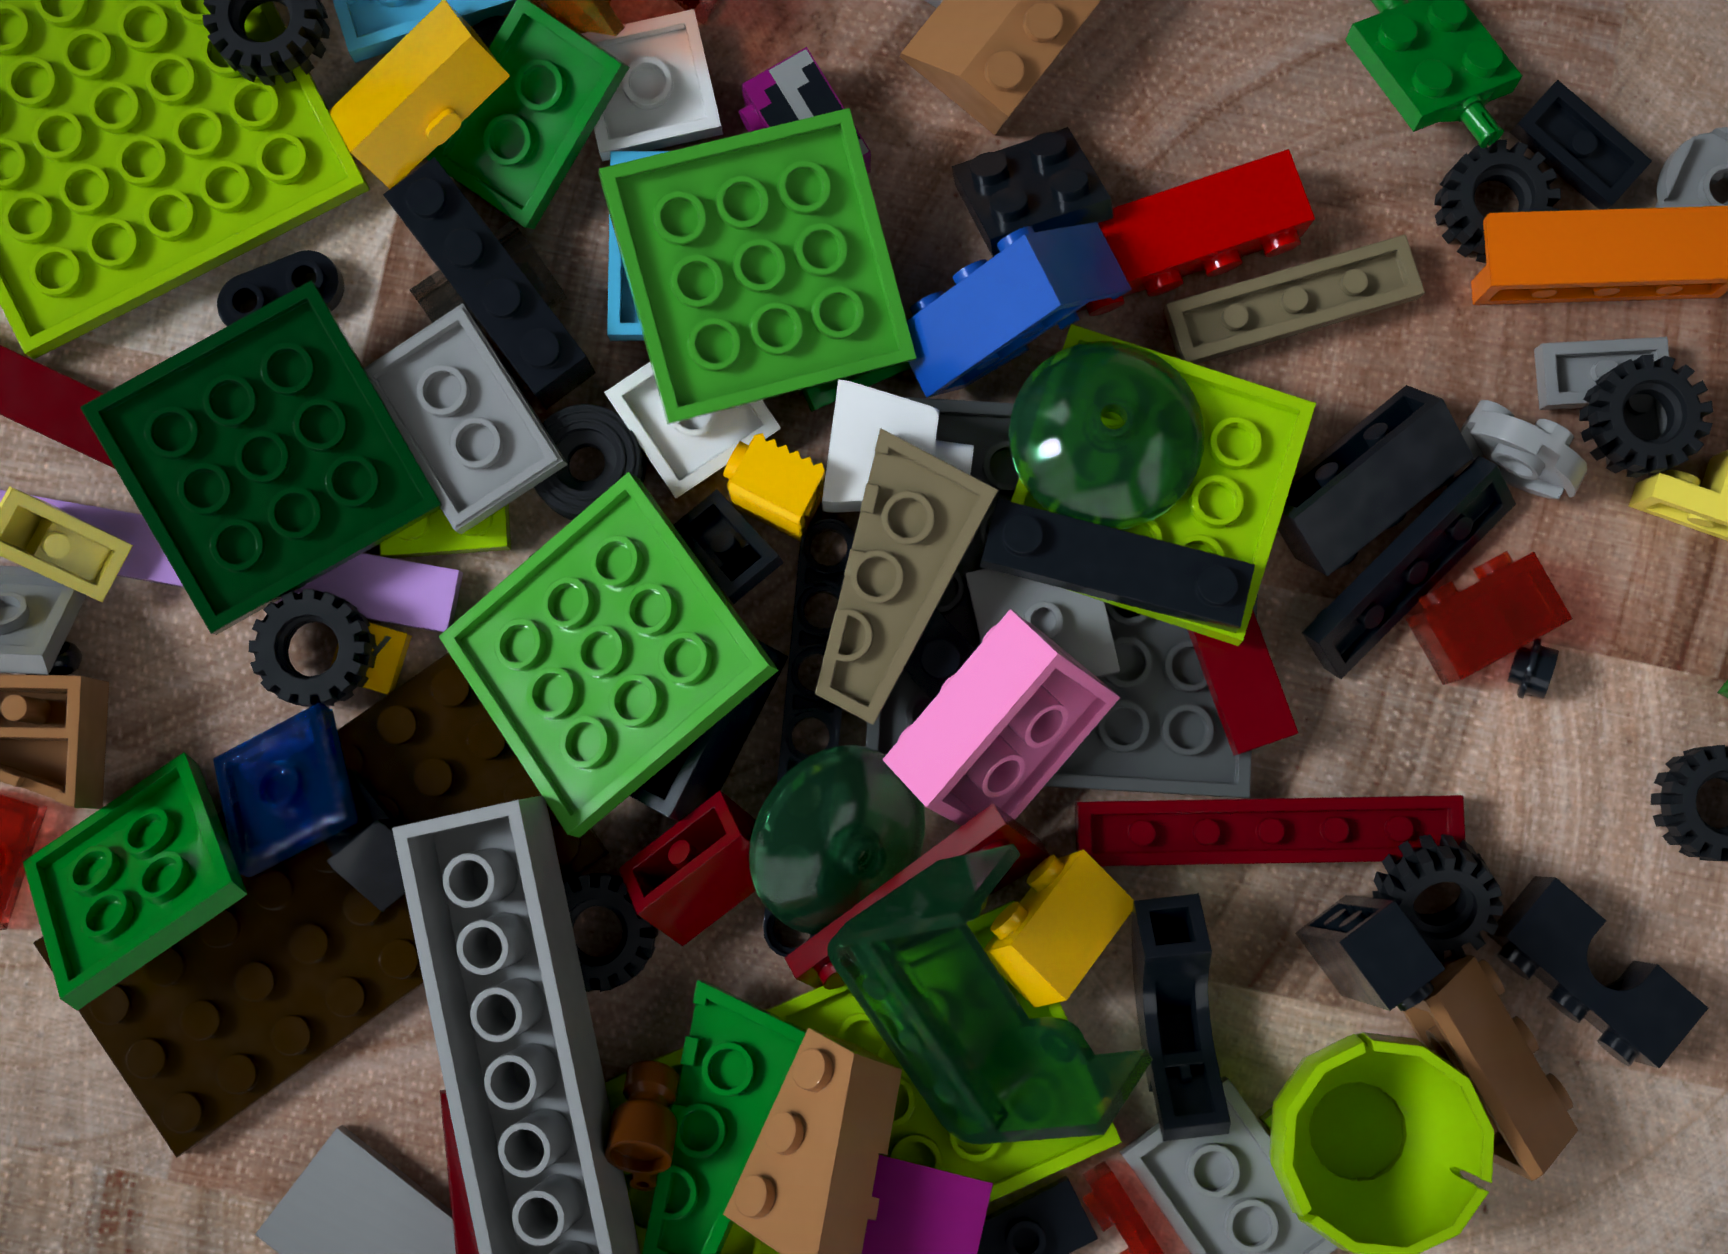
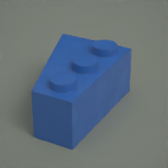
[907,222,1132,398]

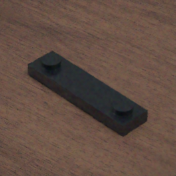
[1302,456,1516,680]
[980,499,1255,633]

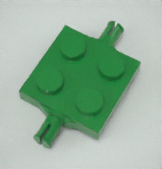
[1345,0,1522,148]

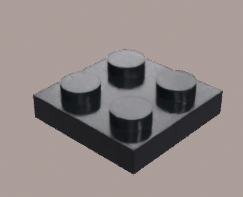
[952,127,1114,257]

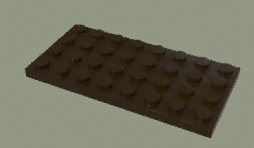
[33,652,609,1158]

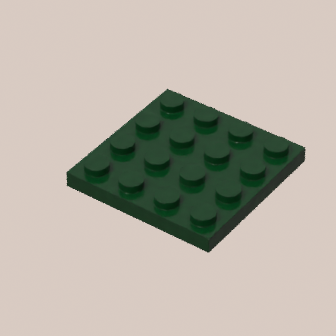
[80,280,442,635]

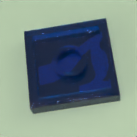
[213,703,358,878]

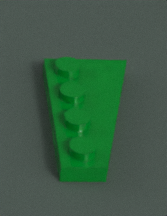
[642,980,807,1254]

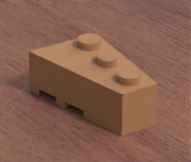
[0,674,109,809]
[723,1027,902,1254]

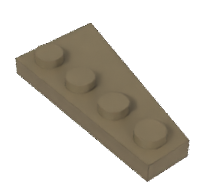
[815,428,998,725]

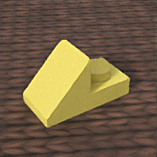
[1629,450,1728,541]
[0,486,133,602]

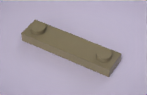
[1163,234,1425,364]

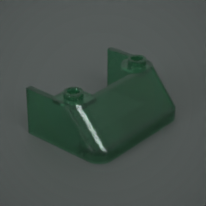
[827,844,1153,1144]

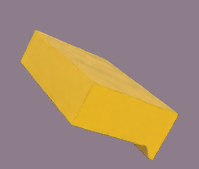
[329,0,510,189]

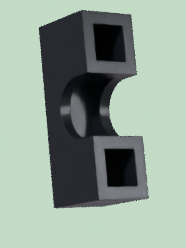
[1487,876,1708,1068]

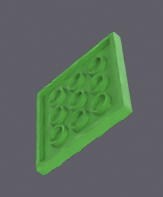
[598,108,916,425]
[438,472,779,838]

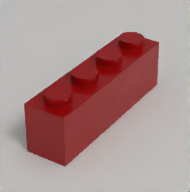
[1076,149,1315,316]

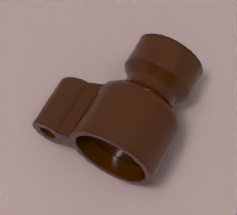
[605,1061,679,1191]

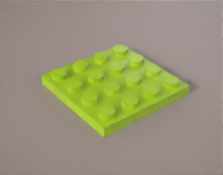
[1011,324,1316,646]

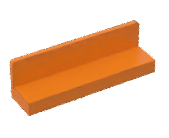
[1471,206,1728,305]

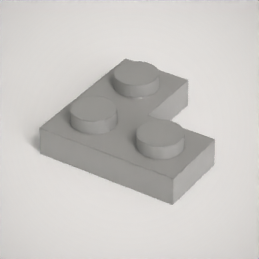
[1534,337,1669,465]

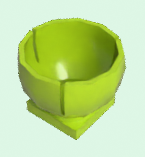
[1259,1032,1494,1254]

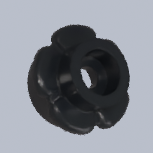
[1507,638,1559,699]

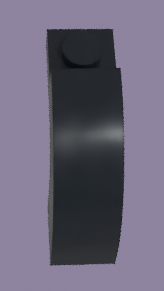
[1131,893,1231,1141]

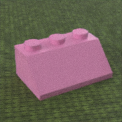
[882,609,1121,826]

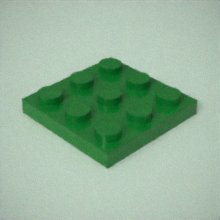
[23,752,247,1011]

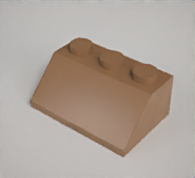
[899,0,1101,135]
[1403,955,1578,1181]

